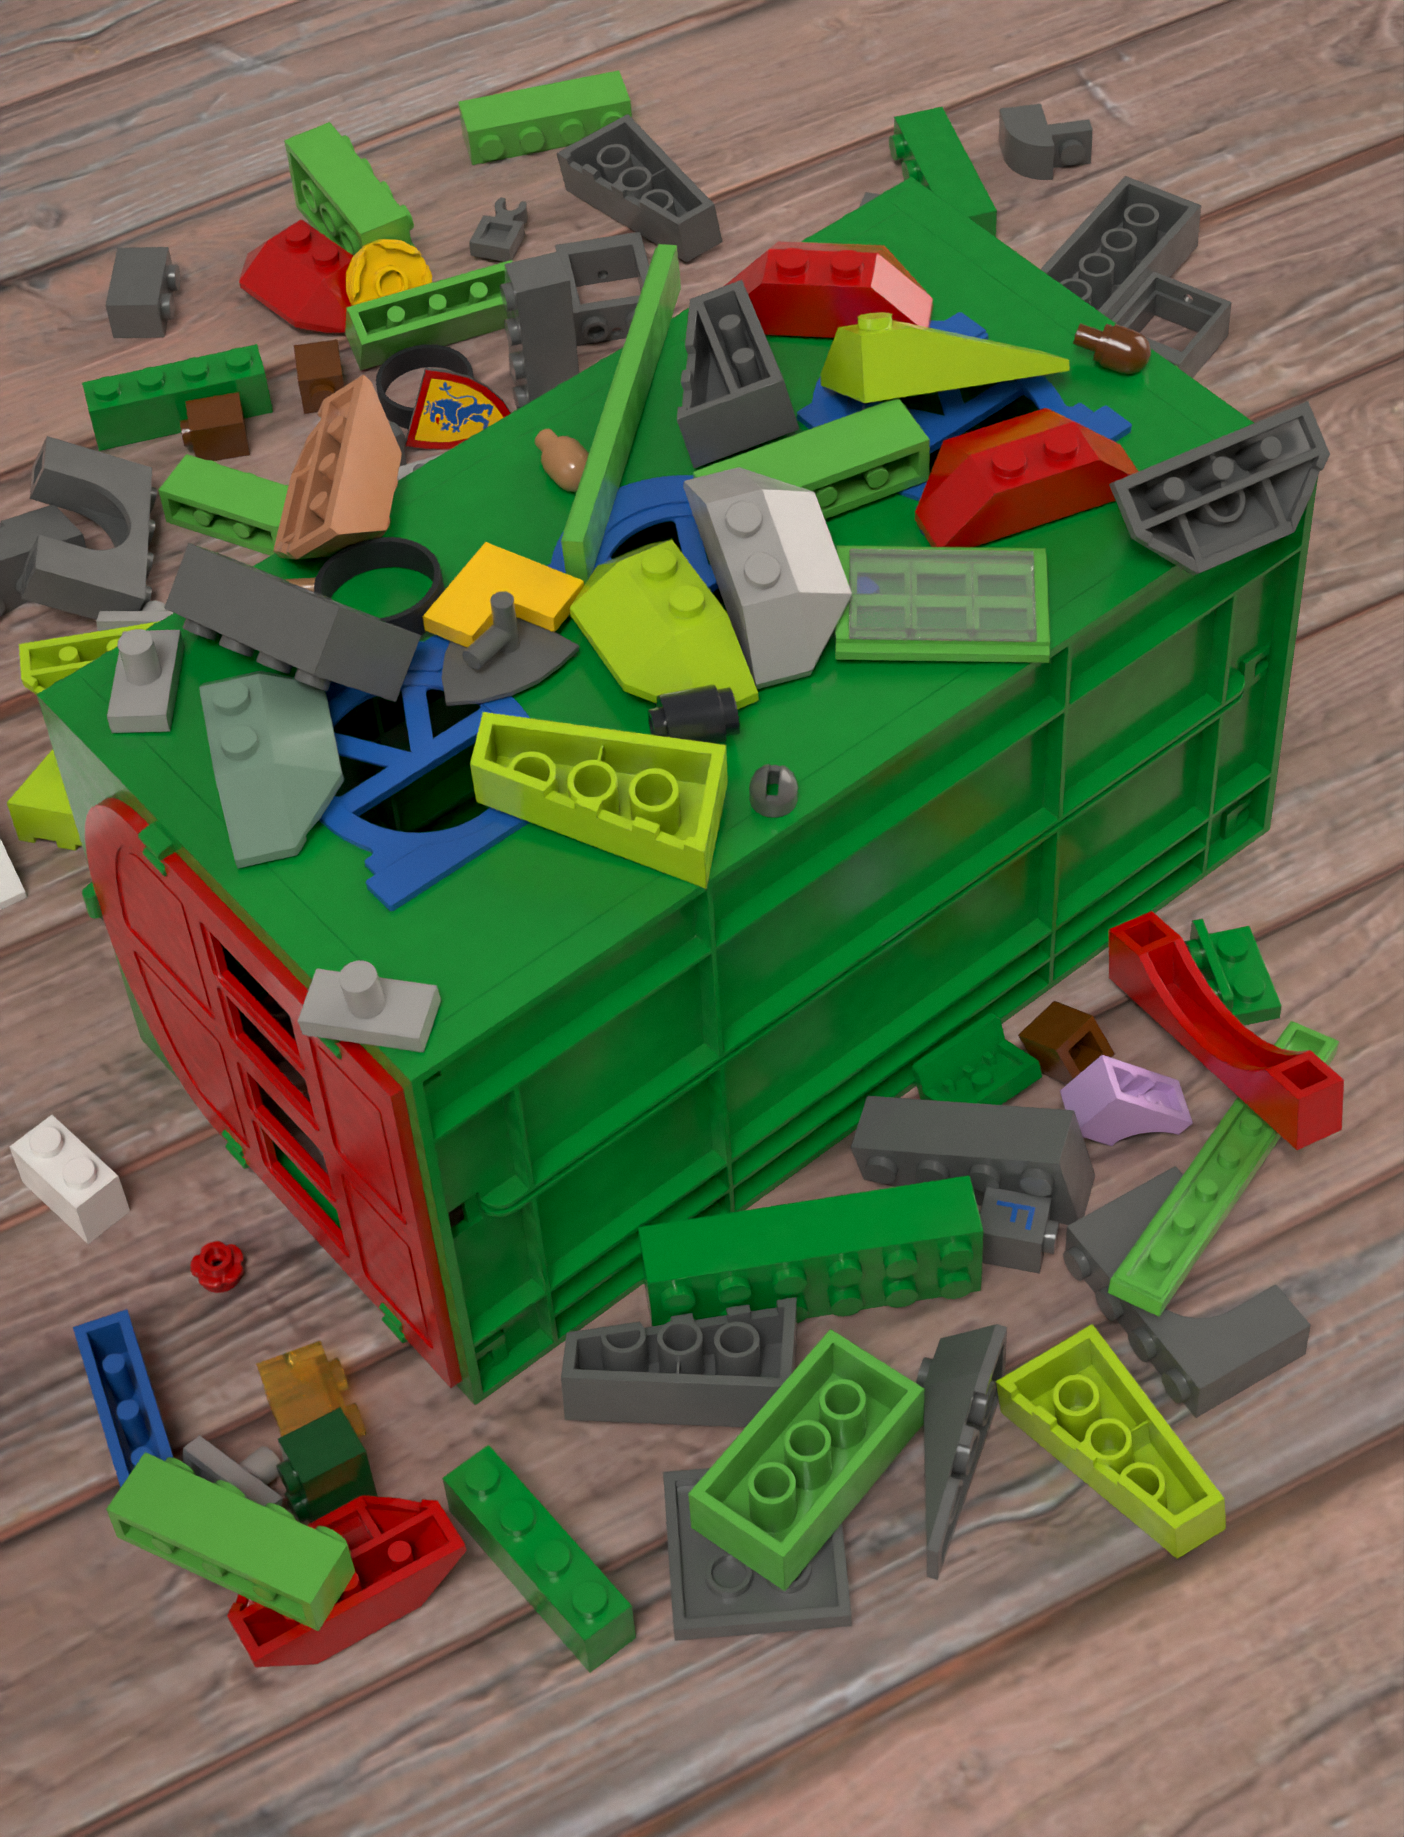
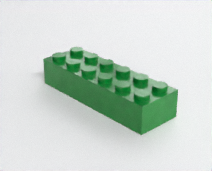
[638,1175,983,1327]

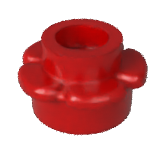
[190,1241,244,1293]

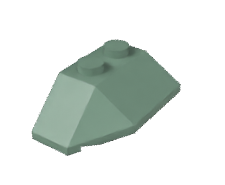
[199,670,344,869]

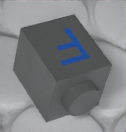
[980,1187,1060,1274]

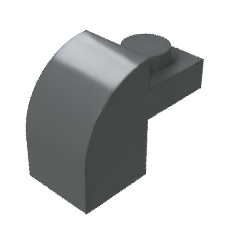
[999,103,1093,180]

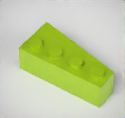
[996,1324,1226,1559]

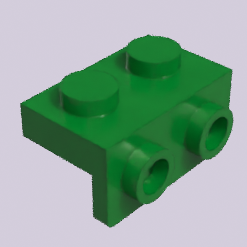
[912,1013,1042,1105]

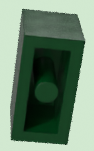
[276,1407,378,1523]

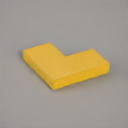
[423,542,584,648]

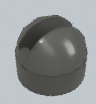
[749,764,798,817]

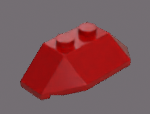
[239,219,353,335]
[723,241,933,338]
[915,408,1139,548]
[227,1496,467,1668]

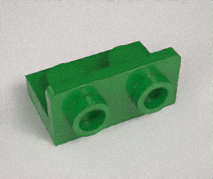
[1184,919,1282,1026]

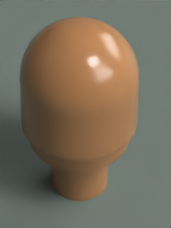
[535,429,589,492]

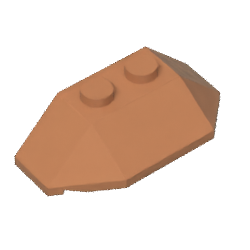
[273,374,402,559]

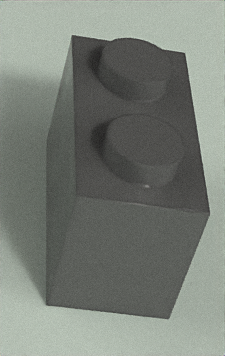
[105,247,181,338]

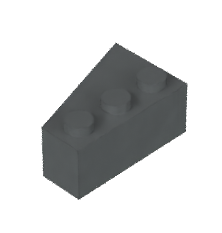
[677,280,799,468]

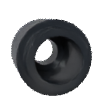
[647,684,740,744]

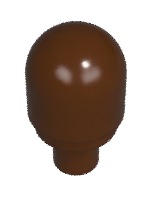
[1073,323,1151,375]

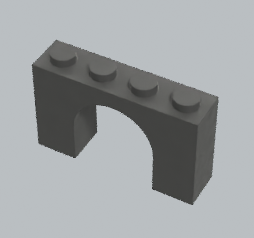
[21,436,157,620]
[1063,1166,1311,1418]

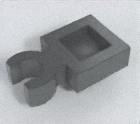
[469,197,528,262]

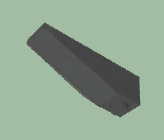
[916,1324,1007,1580]

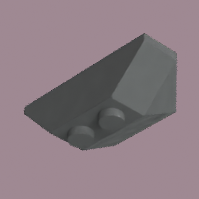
[1109,401,1330,576]

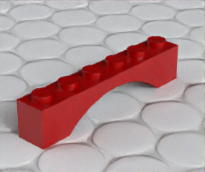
[1108,911,1344,1150]

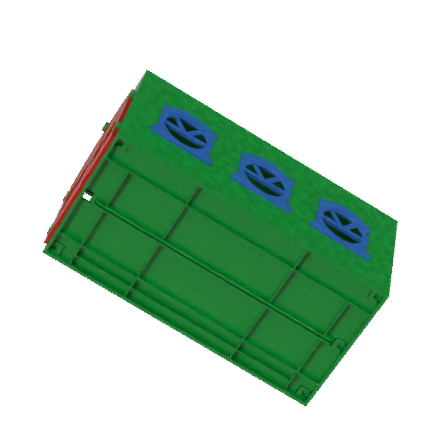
[36,177,1318,1406]

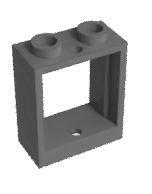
[555,232,649,346]
[1112,271,1232,378]

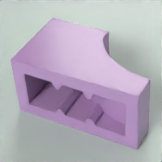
[1060,1055,1193,1146]

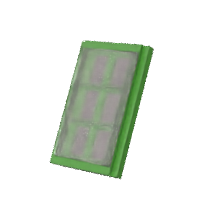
[835,546,1050,663]

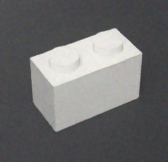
[10,1115,130,1244]

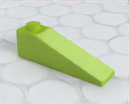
[820,313,1069,403]

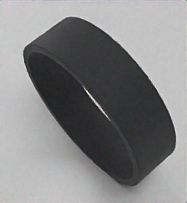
[376,344,474,429]
[314,537,445,635]

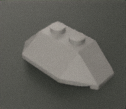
[683,467,852,689]

